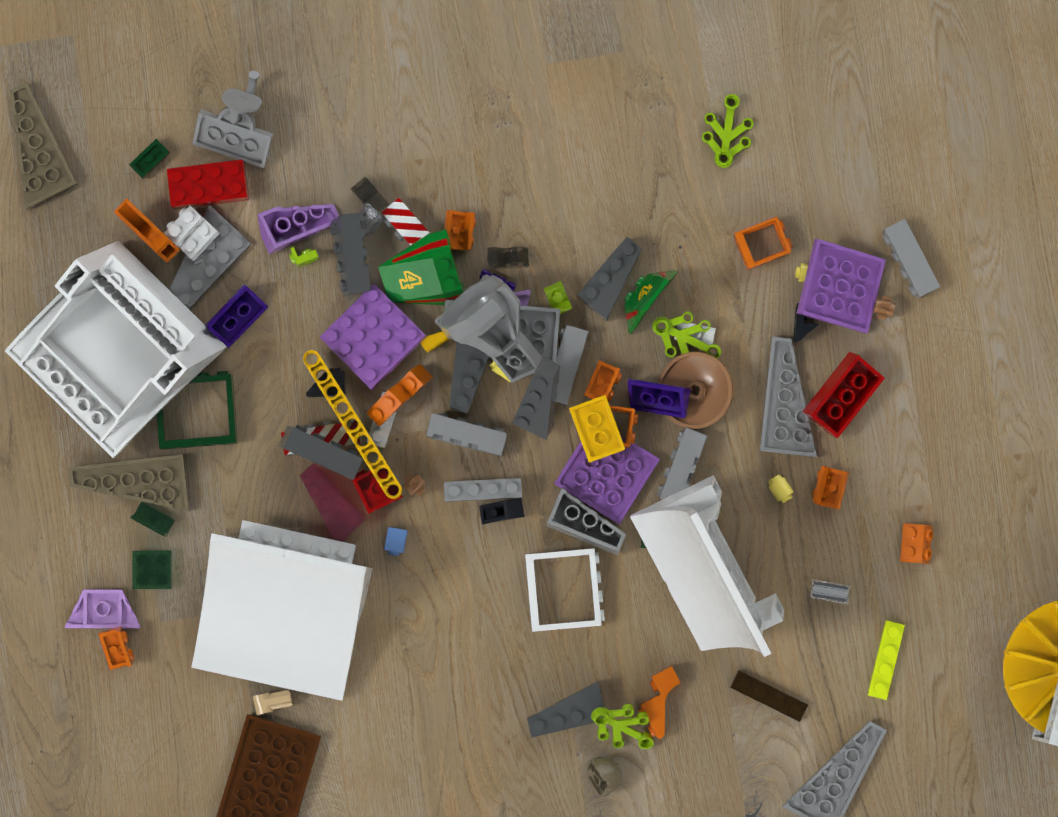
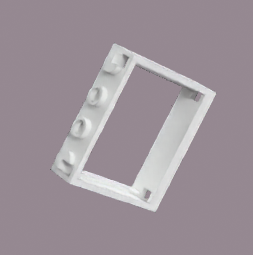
[525,548,605,632]

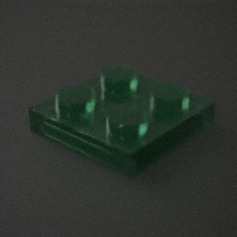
[132,551,172,589]

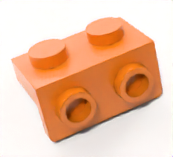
[444,210,476,251]
[584,360,622,402]
[812,465,849,510]
[900,523,933,564]
[98,626,135,670]

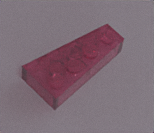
[300,463,367,542]

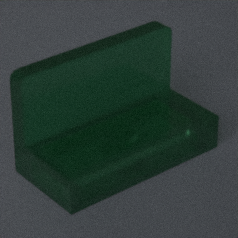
[130,502,175,537]

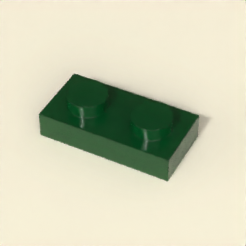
[129,139,170,179]

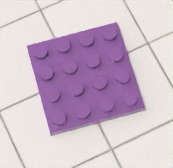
[797,239,886,334]
[320,284,427,391]
[554,435,660,524]

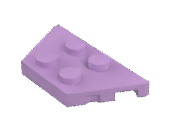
[65,590,140,628]

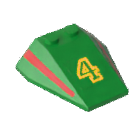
[378,229,465,306]
[624,270,678,335]

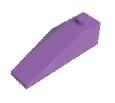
[257,204,339,255]

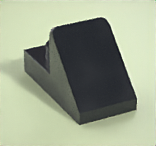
[793,303,819,343]

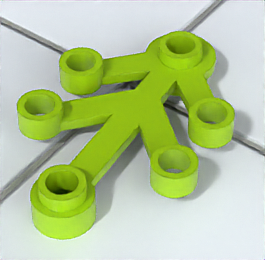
[702,94,754,168]
[652,311,721,359]
[591,704,654,749]

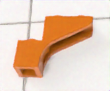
[114,198,180,263]
[366,364,433,427]
[638,666,681,740]

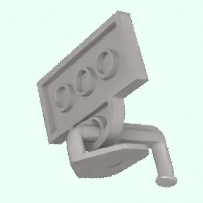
[192,71,273,168]

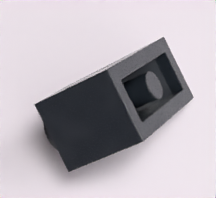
[306,368,346,398]
[479,498,525,525]

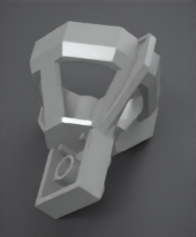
[435,274,542,383]

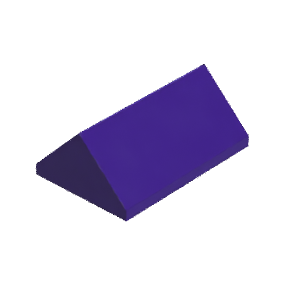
[205,284,268,348]
[627,379,691,418]

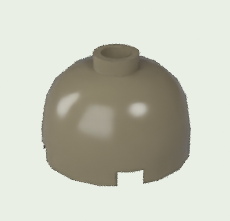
[586,757,622,797]

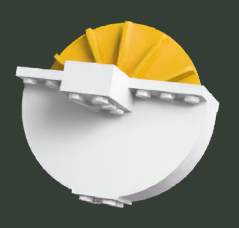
[1003,600,1058,746]

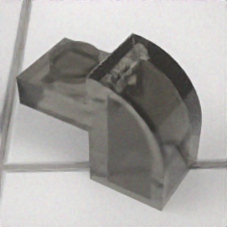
[350,177,389,213]
[487,247,529,269]

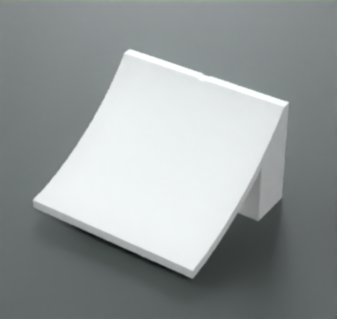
[5,241,227,458]
[630,475,784,657]
[191,520,373,701]

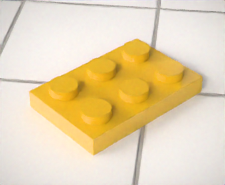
[569,395,625,463]

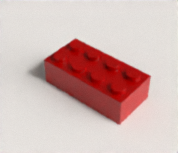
[167,159,249,210]
[802,351,885,438]

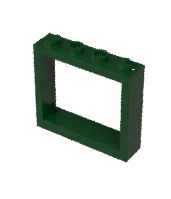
[157,371,238,450]

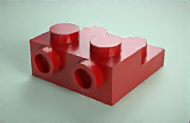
[352,469,403,514]

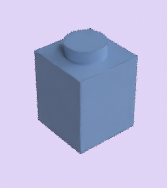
[384,527,408,556]

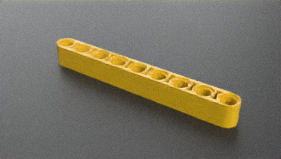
[303,350,403,499]

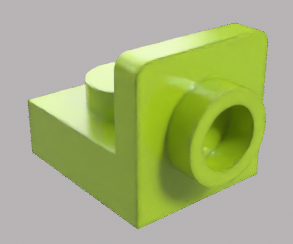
[289,246,320,267]
[543,281,572,314]

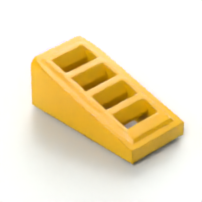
[421,331,450,353]

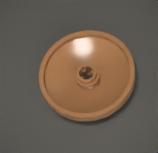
[658,352,734,429]

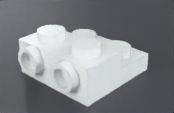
[164,206,220,261]

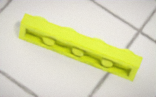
[867,620,905,700]

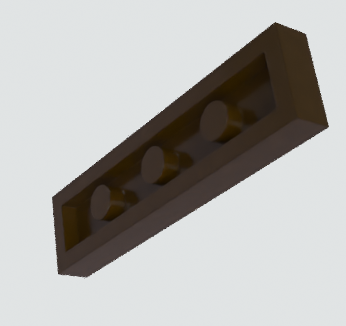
[730,670,808,722]

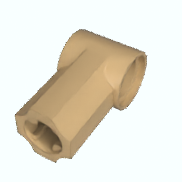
[252,689,293,715]

